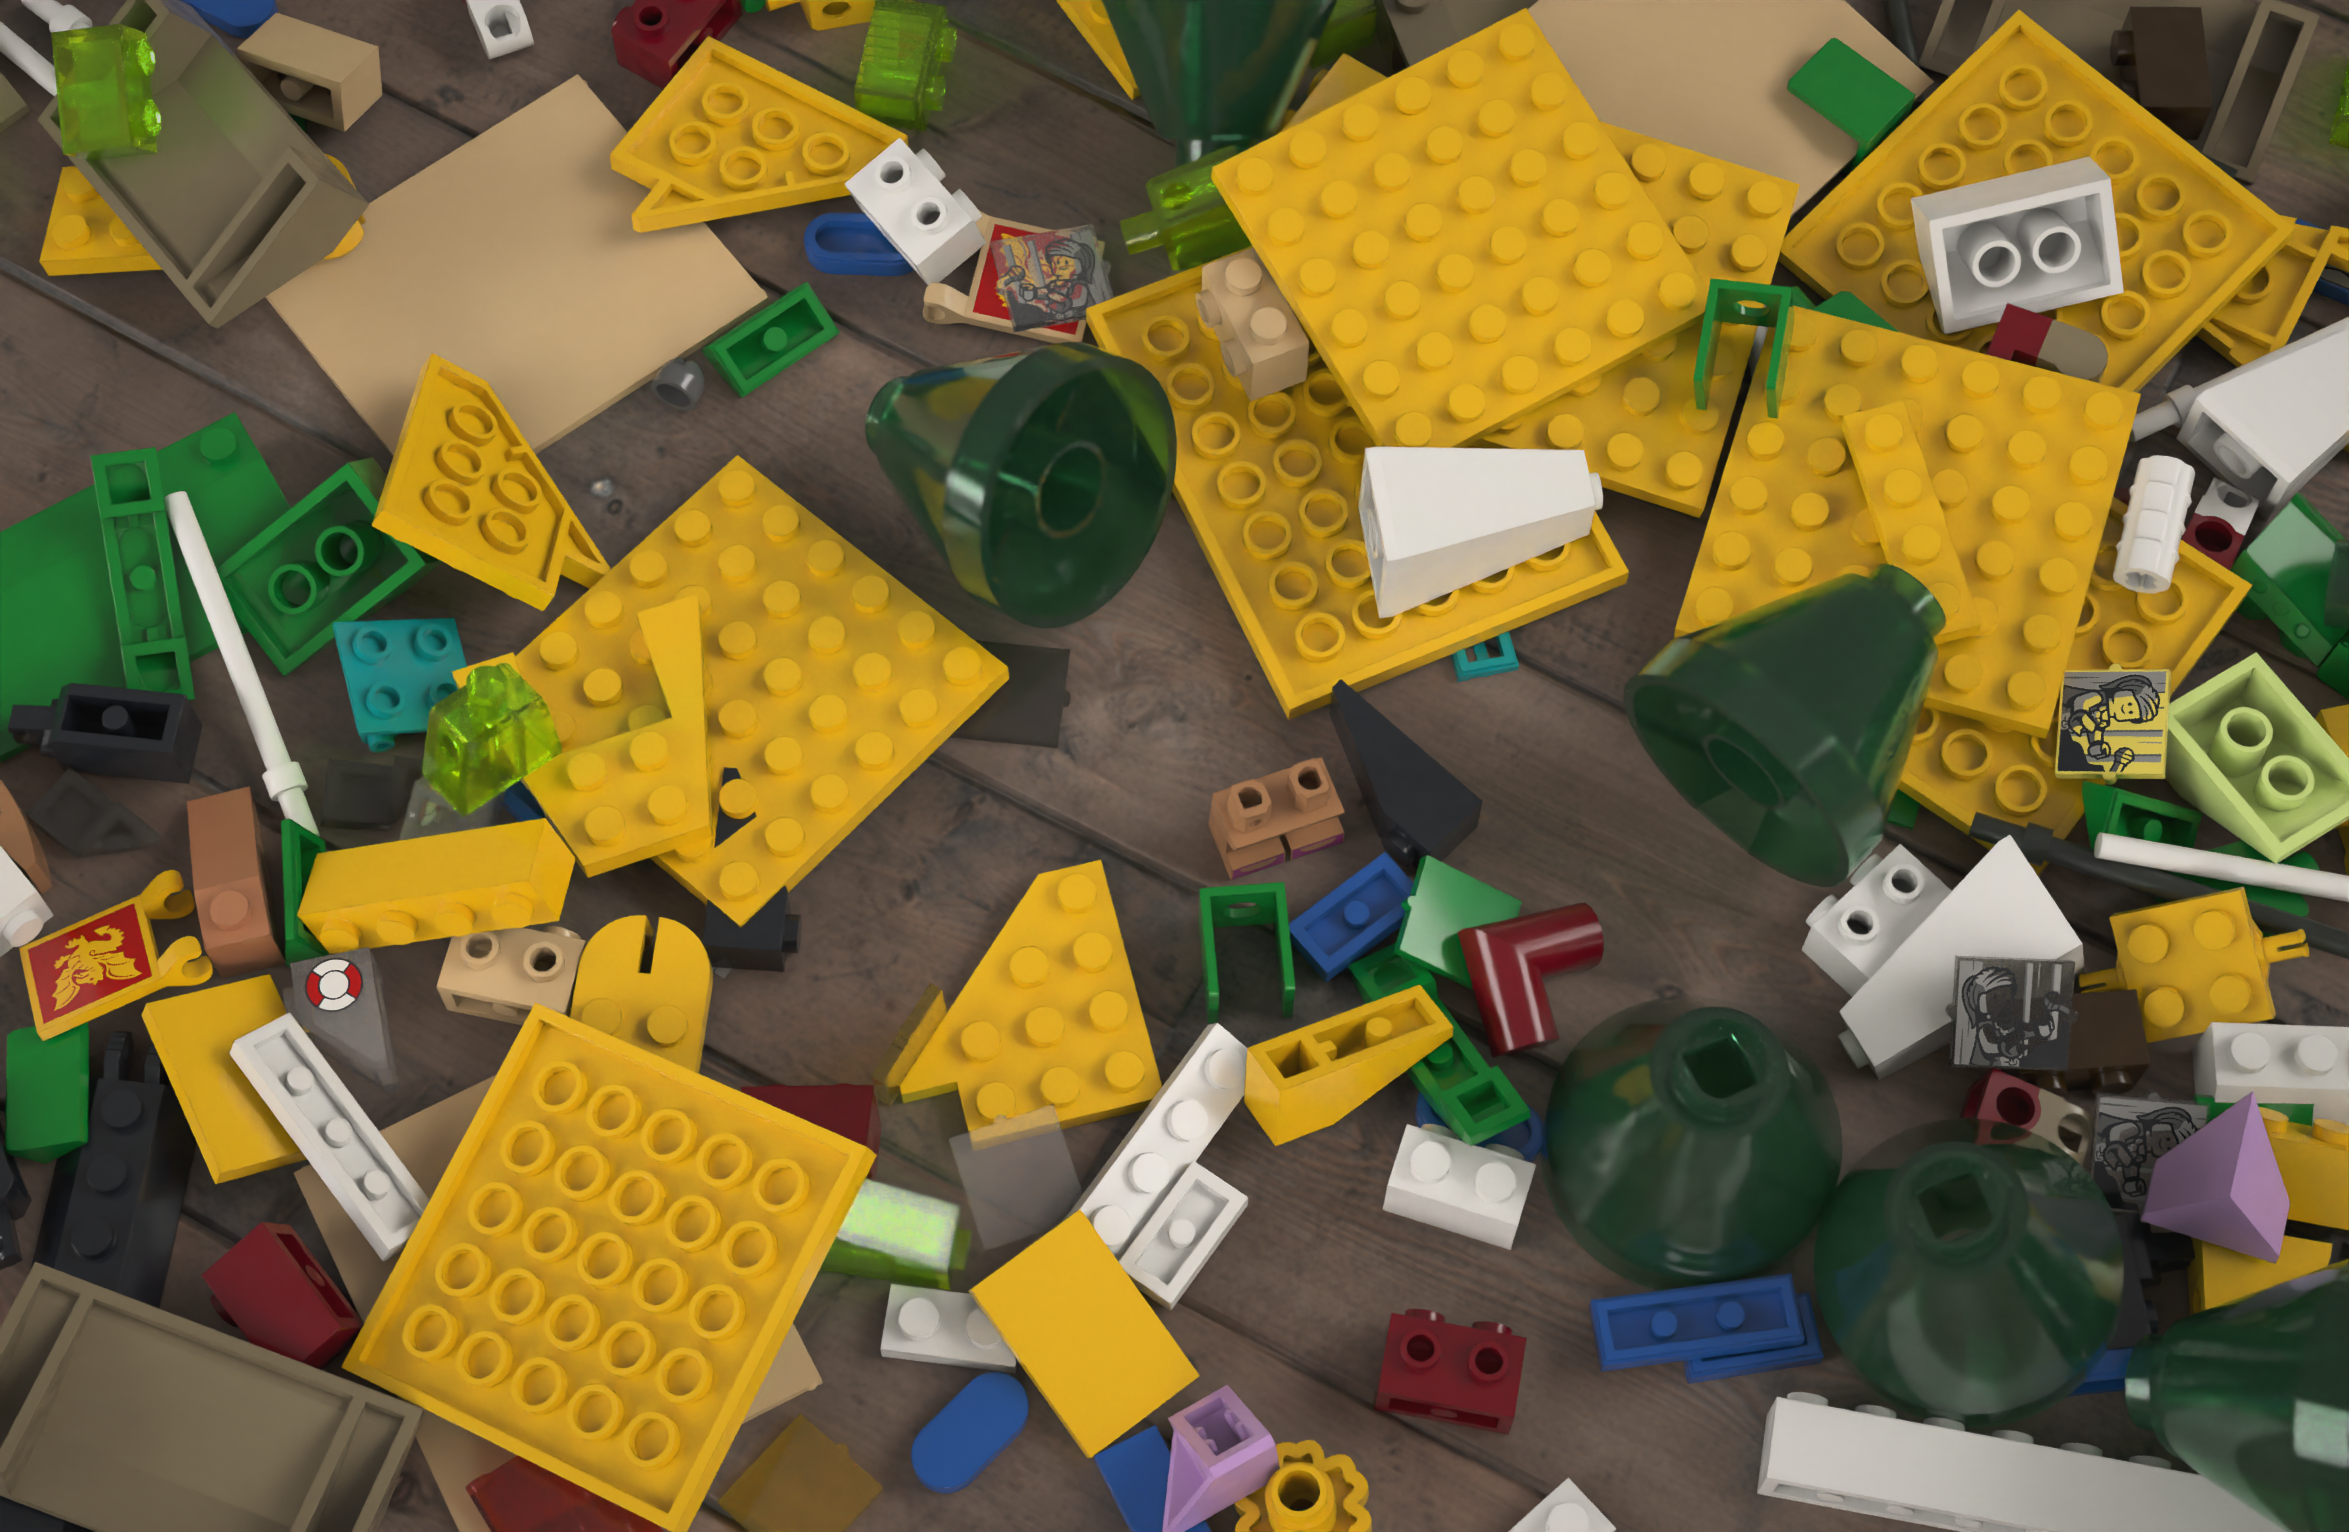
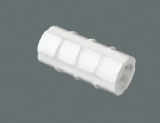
[2113,455,2195,594]

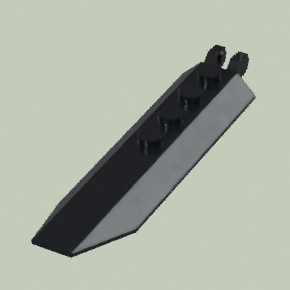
[0,1031,197,1532]

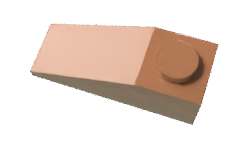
[187,786,285,979]

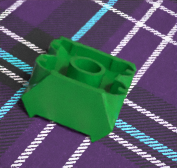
[2230,493,2349,667]

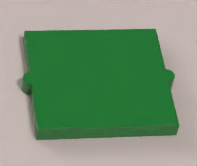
[1393,855,1522,991]

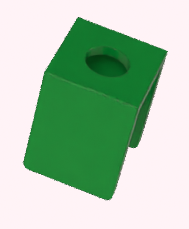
[1787,38,1916,178]
[1693,278,1794,419]
[1198,882,1295,1024]

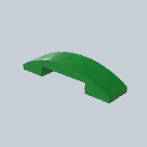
[90,447,195,700]
[1348,943,1531,1146]

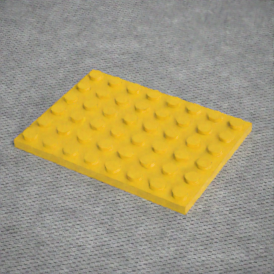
[1086,245,1629,720]

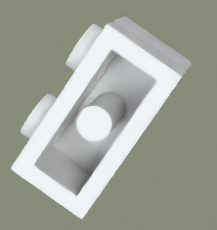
[845,138,986,285]
[1802,844,1952,997]
[1383,1124,1536,1250]

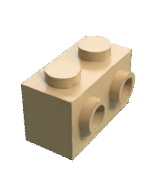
[237,12,382,132]
[1195,247,1309,402]
[436,926,587,1026]

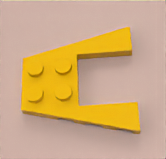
[2196,215,2349,453]
[452,593,713,878]

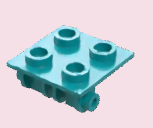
[332,618,482,753]

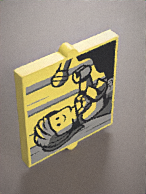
[2055,664,2171,785]

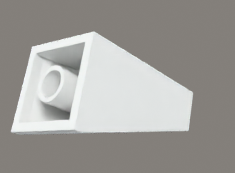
[2176,328,2349,521]
[1358,446,1603,618]
[1837,835,2085,1080]

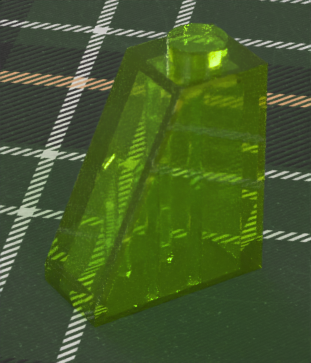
[820,1178,972,1290]

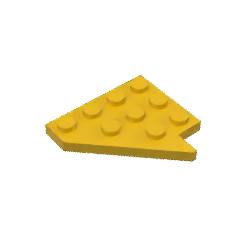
[610,36,908,233]
[372,353,611,611]
[899,860,1162,1151]

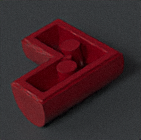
[1457,903,1604,1058]

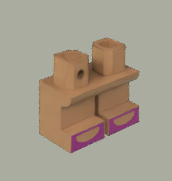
[1208,757,1345,880]

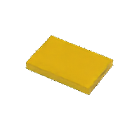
[141,974,307,1184]
[968,1209,1200,1458]

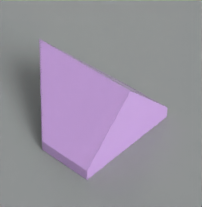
[2141,1091,2290,1264]
[1162,1385,1280,1532]

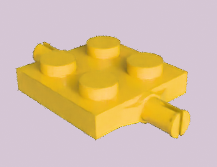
[2079,887,2309,1043]

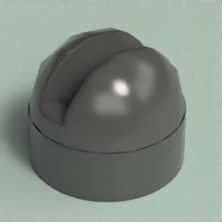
[651,358,705,411]

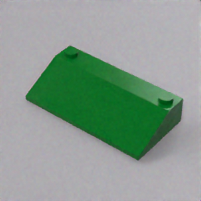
[0,412,291,763]

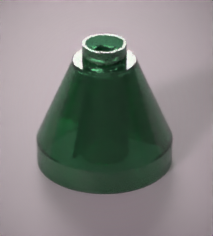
[1101,0,1338,172]
[865,342,1177,629]
[1623,564,1946,887]
[1540,996,1843,1291]
[1813,1118,2125,1427]
[2125,1258,2349,1532]

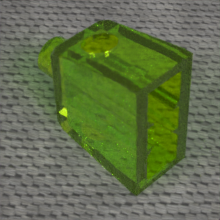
[1119,144,1252,271]
[422,663,562,818]

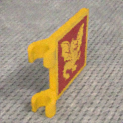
[19,870,213,1041]

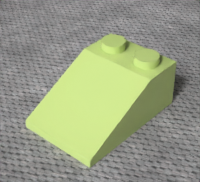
[2165,652,2349,864]

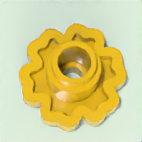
[1234,1440,1372,1532]

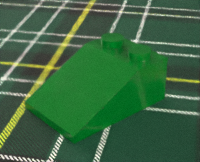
[216,457,443,677]

